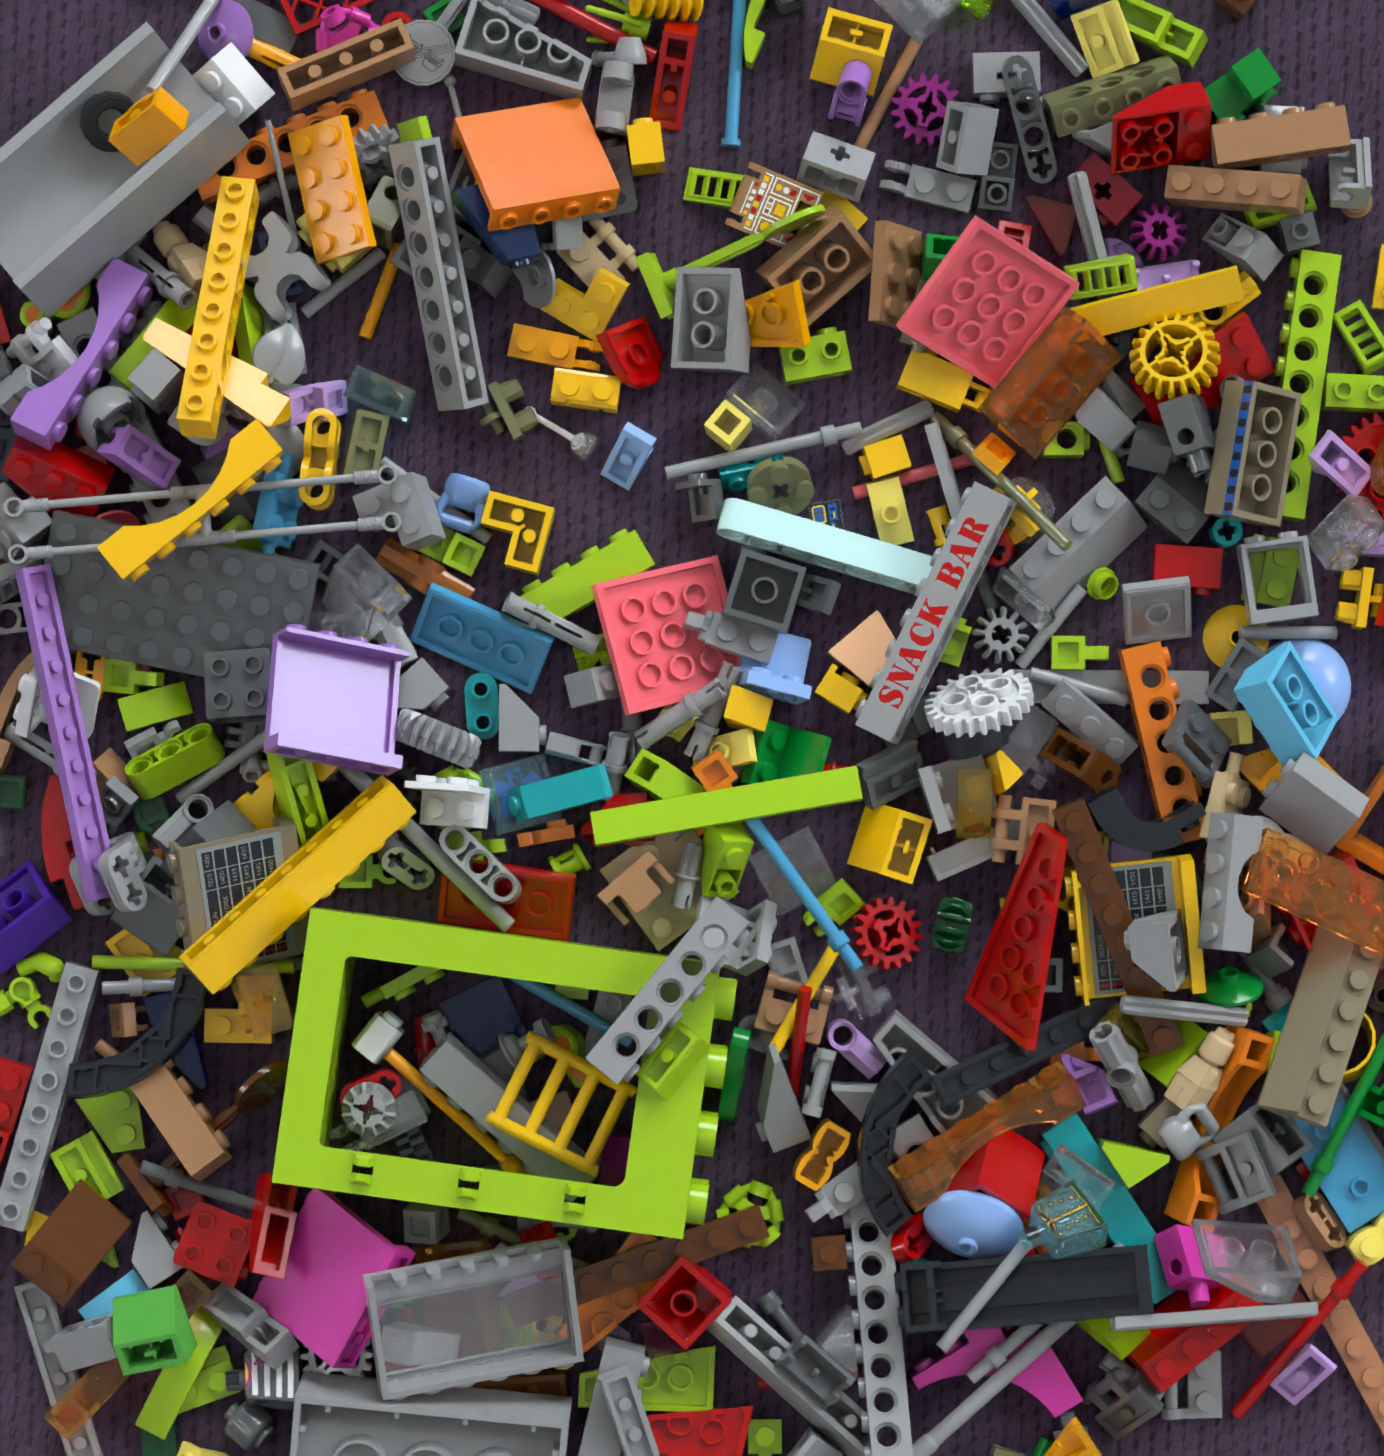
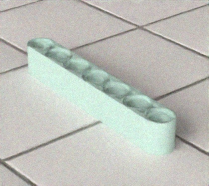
[717,498,932,595]

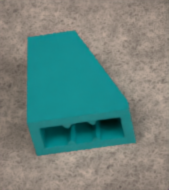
[508,764,613,823]

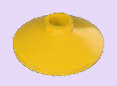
[1203,605,1270,668]

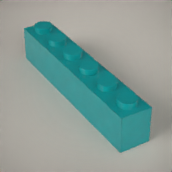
[1039,1111,1177,1305]

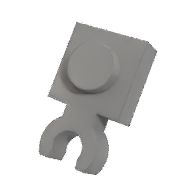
[124,720,182,759]

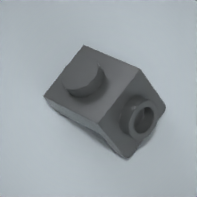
[675,473,724,523]

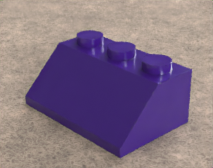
[0,859,72,975]

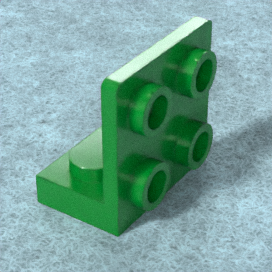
[740,719,831,784]

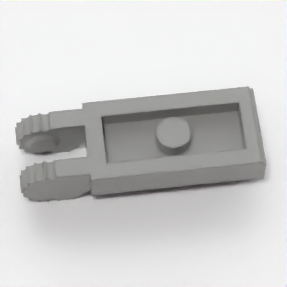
[879,160,977,214]

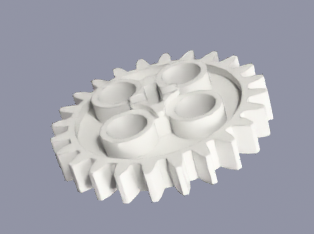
[924,668,1034,738]

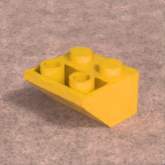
[809,7,893,97]
[847,805,933,884]

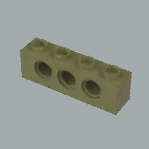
[1041,54,1182,138]

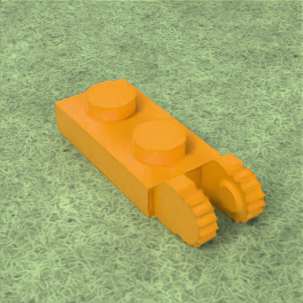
[507,323,603,373]

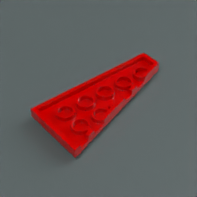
[964,822,1068,1051]

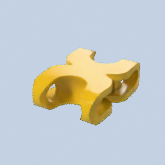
[298,408,342,511]

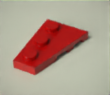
[647,1406,754,1456]

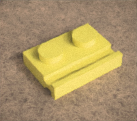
[1070,0,1140,78]

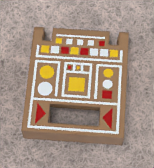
[724,162,824,248]

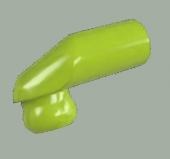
[16,952,64,983]

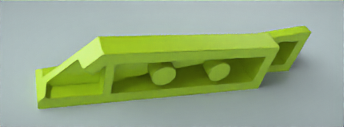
[262,733,329,848]

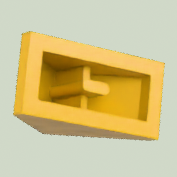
[724,685,773,732]

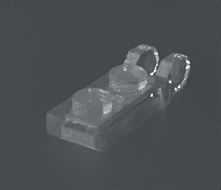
[329,1089,428,1151]

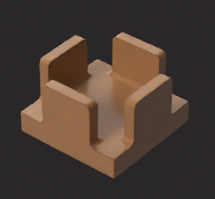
[598,850,675,926]

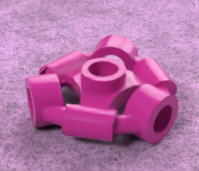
[316,4,380,52]

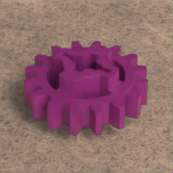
[890,73,959,147]

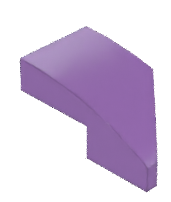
[1060,1053,1118,1115]

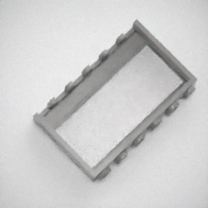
[362,1236,584,1401]

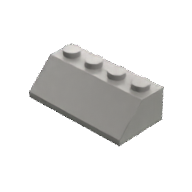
[1006,476,1148,617]

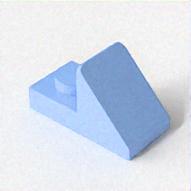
[600,422,657,491]

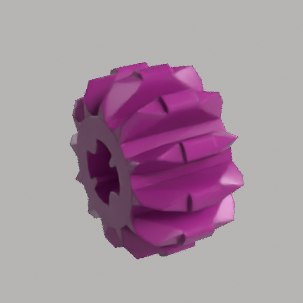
[1130,204,1187,261]

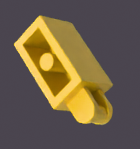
[896,348,992,413]

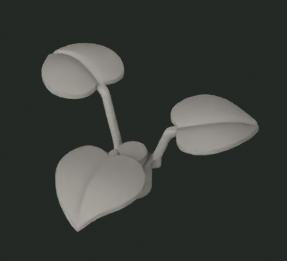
[167,322,305,476]

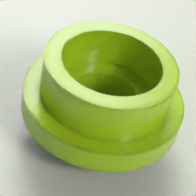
[1087,567,1119,600]

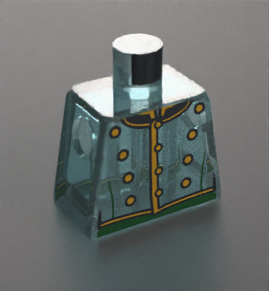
[1020,1180,1108,1259]

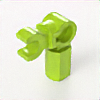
[0,977,52,1029]

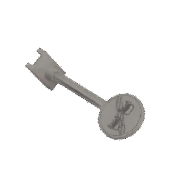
[395,0,469,86]

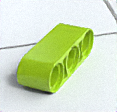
[125,723,225,800]

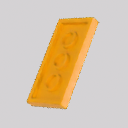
[288,115,377,264]

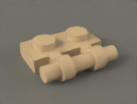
[556,218,639,288]

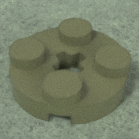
[746,456,815,515]

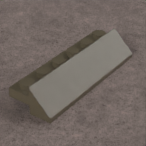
[1257,920,1384,1129]

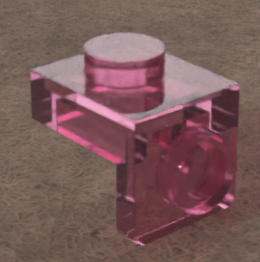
[640,1321,687,1359]

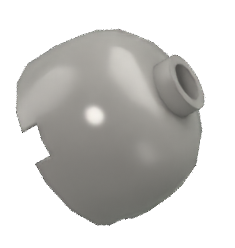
[76,385,146,452]

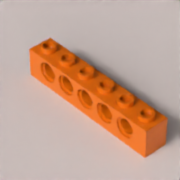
[198,89,389,204]
[1117,641,1205,843]

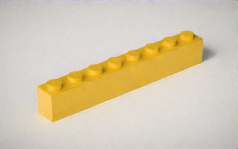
[179,775,417,995]

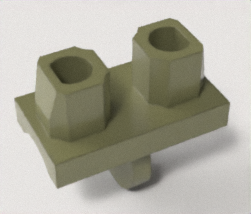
[479,379,539,441]

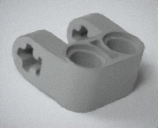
[594,60,636,137]

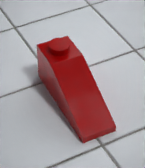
[649,19,699,131]

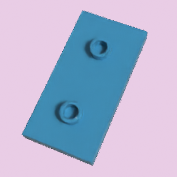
[410,582,555,694]
[1292,1091,1384,1233]

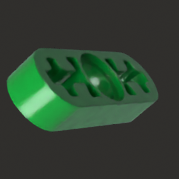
[718,1027,752,1122]

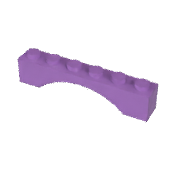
[10,257,153,451]

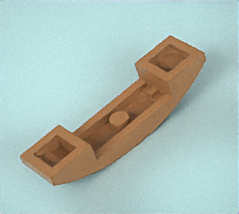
[0,652,35,775]

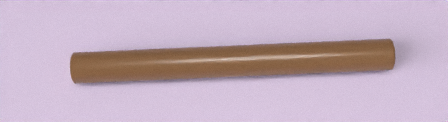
[854,33,925,149]

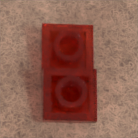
[1240,1287,1309,1358]

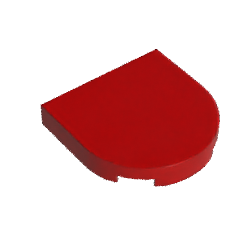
[596,316,663,389]

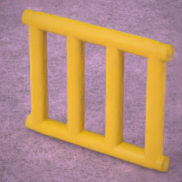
[485,1031,637,1177]

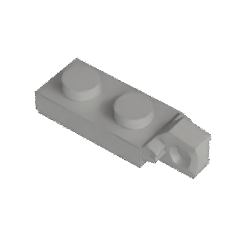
[683,610,779,666]
[805,1161,895,1223]

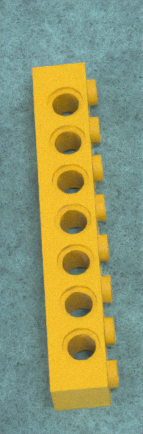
[176,176,260,439]

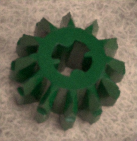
[932,897,974,954]

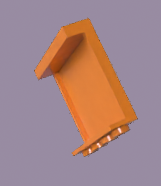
[450,97,620,232]

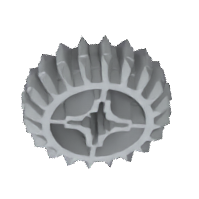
[395,708,482,768]

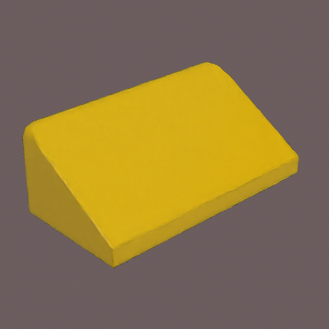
[983,750,1023,796]

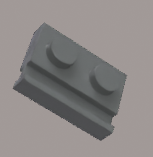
[856,736,924,810]

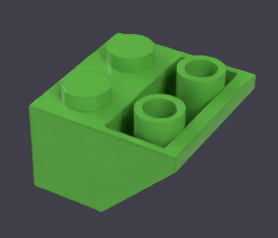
[112,1285,197,1376]

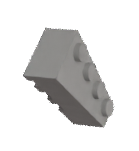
[454,0,592,102]
[873,1009,998,1153]

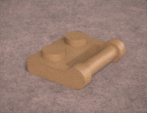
[753,970,834,1047]

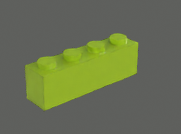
[520,528,655,631]

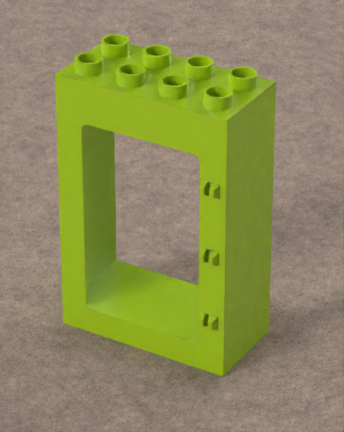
[272,907,737,1239]

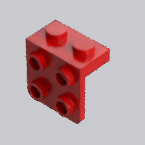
[173,1201,252,1287]

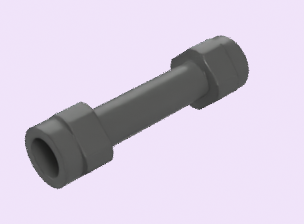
[757,1289,814,1342]

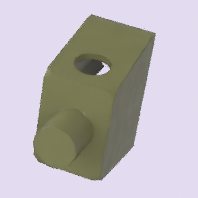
[367,175,403,250]

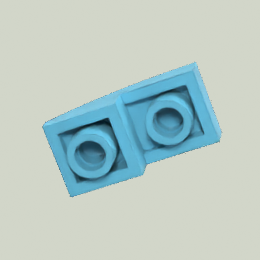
[78,1268,153,1320]

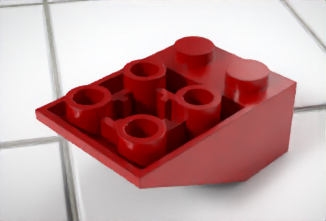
[1110,81,1212,174]

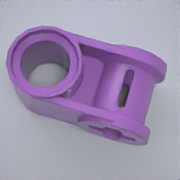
[828,60,872,127]

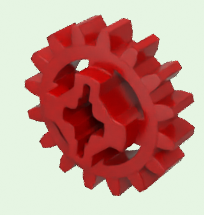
[849,897,923,971]

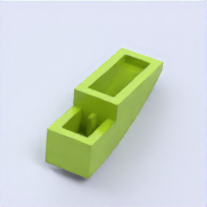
[1107,0,1208,69]

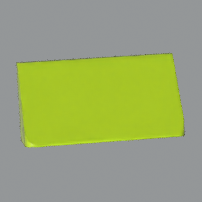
[635,1021,710,1099]

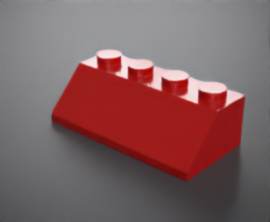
[1127,1263,1265,1394]

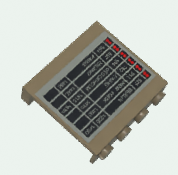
[166,815,309,978]

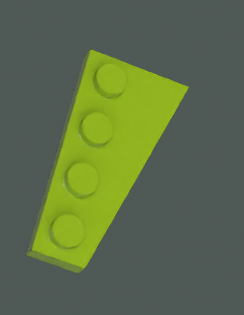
[578,1344,716,1412]

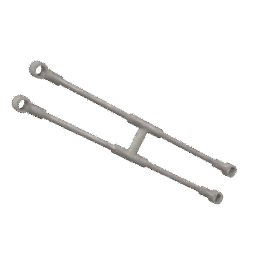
[3,464,402,565]

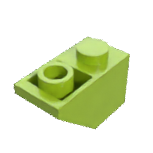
[624,748,707,800]
[701,822,754,898]

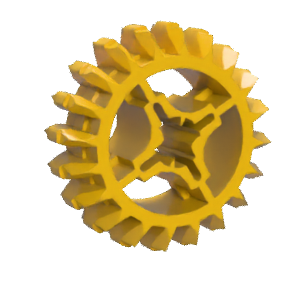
[1129,312,1221,400]

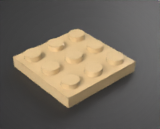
[600,830,739,951]

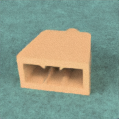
[828,610,895,688]

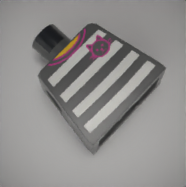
[226,1339,303,1410]

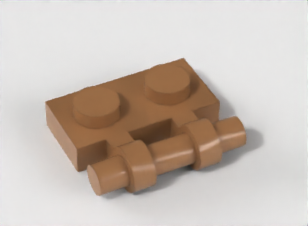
[990,794,1057,865]

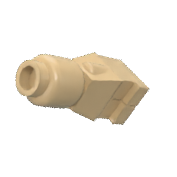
[152,220,207,300]
[1164,1026,1236,1115]

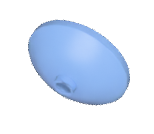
[1266,639,1351,721]
[923,1190,1024,1259]

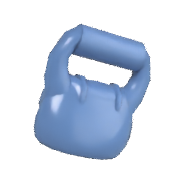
[436,473,490,534]

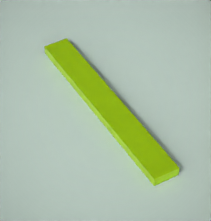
[590,766,863,847]

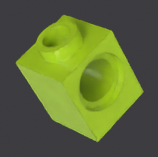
[1041,422,1090,458]

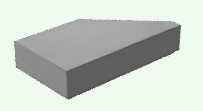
[768,937,808,983]

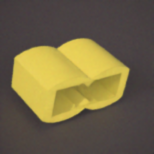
[1344,1212,1384,1266]

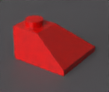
[636,1255,732,1350]

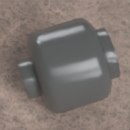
[224,1400,275,1450]

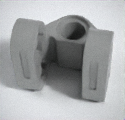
[69,832,147,916]

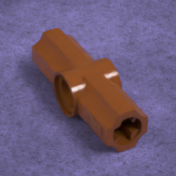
[375,537,476,599]

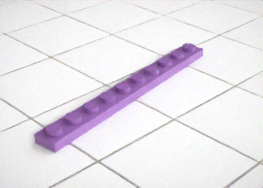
[15,564,116,902]

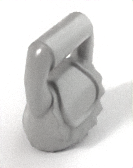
[1158,1103,1219,1161]

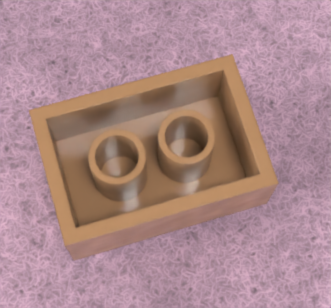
[755,205,873,326]

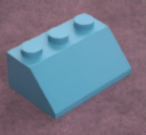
[1234,641,1338,767]

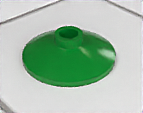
[1197,967,1264,1007]

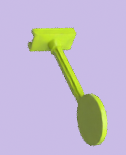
[635,204,826,320]

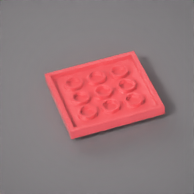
[896,215,1080,392]
[591,555,741,716]

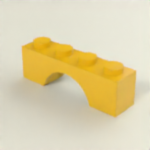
[234,762,341,831]

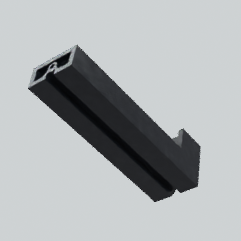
[894,1244,1154,1336]

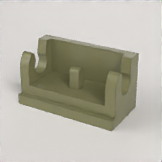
[339,409,390,475]

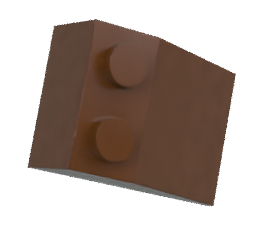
[11,1179,133,1307]

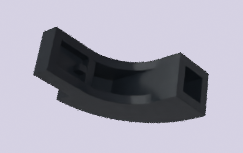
[1085,786,1206,851]

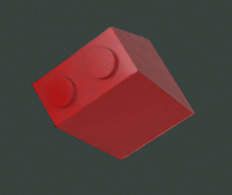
[943,1118,1046,1222]

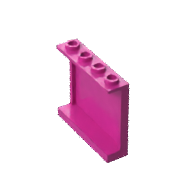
[253,1188,416,1369]

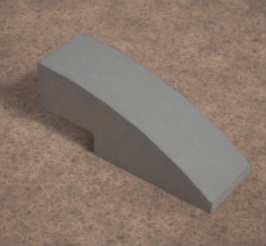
[200,1283,300,1370]

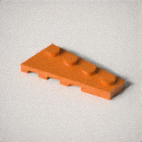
[556,1232,662,1353]

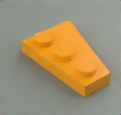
[745,279,811,347]

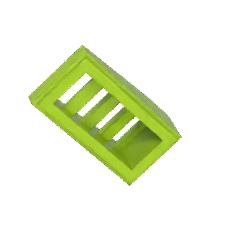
[683,167,755,210]
[1063,253,1139,300]
[1333,299,1384,375]

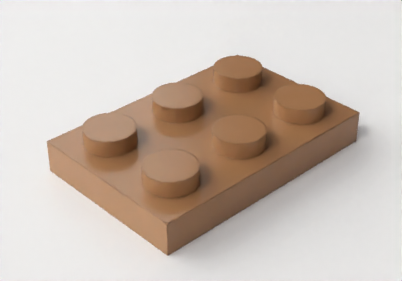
[868,220,923,329]

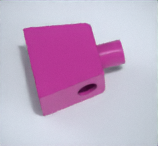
[1154,1224,1226,1308]

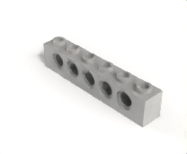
[585,896,750,1085]

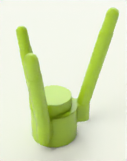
[585,0,652,43]

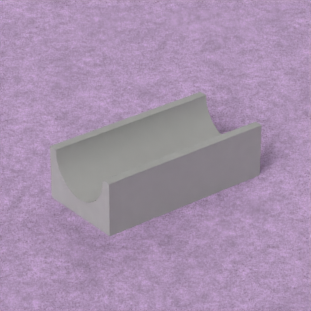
[0,22,250,318]
[290,1371,573,1456]

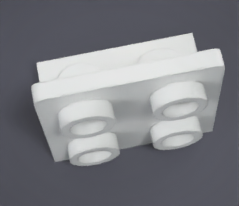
[404,775,490,829]

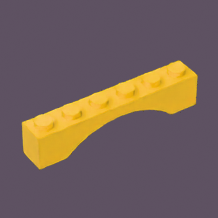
[97,418,285,582]

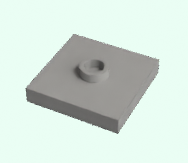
[1122,576,1192,645]

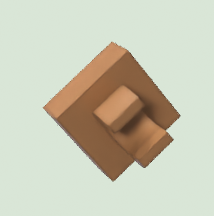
[109,1002,148,1038]

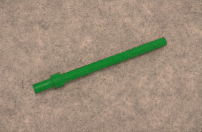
[1301,1033,1384,1197]

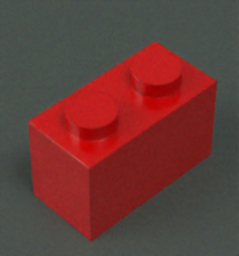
[1150,544,1223,596]

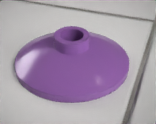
[197,0,254,60]

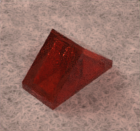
[1026,195,1076,259]

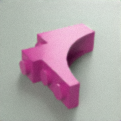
[910,1328,1083,1418]

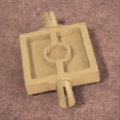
[1199,752,1251,864]

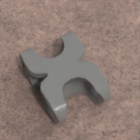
[245,211,331,324]

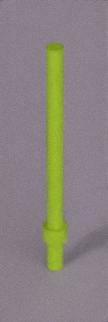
[92,955,295,976]

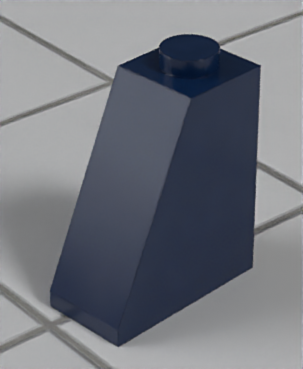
[451,184,541,269]

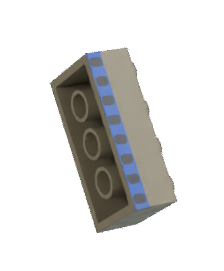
[1204,380,1302,527]

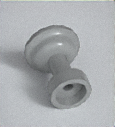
[498,1018,556,1069]

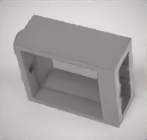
[1236,531,1319,626]

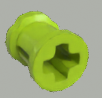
[548,842,591,874]

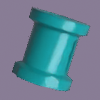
[1209,518,1242,548]

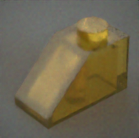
[956,769,992,839]

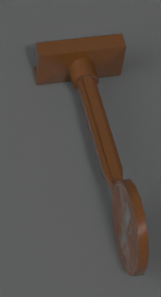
[117,1061,289,1218]

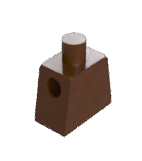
[1040,727,1122,793]

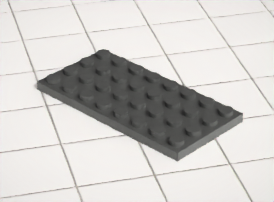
[44,510,321,677]

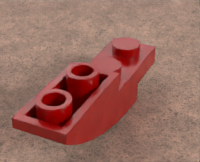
[41,774,85,910]
[0,1057,34,1173]

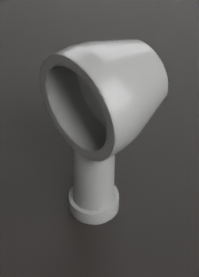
[591,37,647,67]

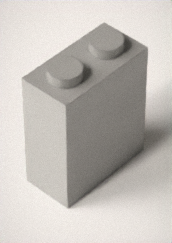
[1259,751,1370,857]

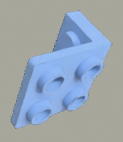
[736,633,812,705]

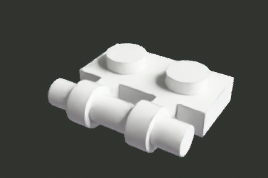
[6,317,78,381]

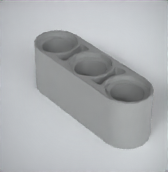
[439,825,522,904]

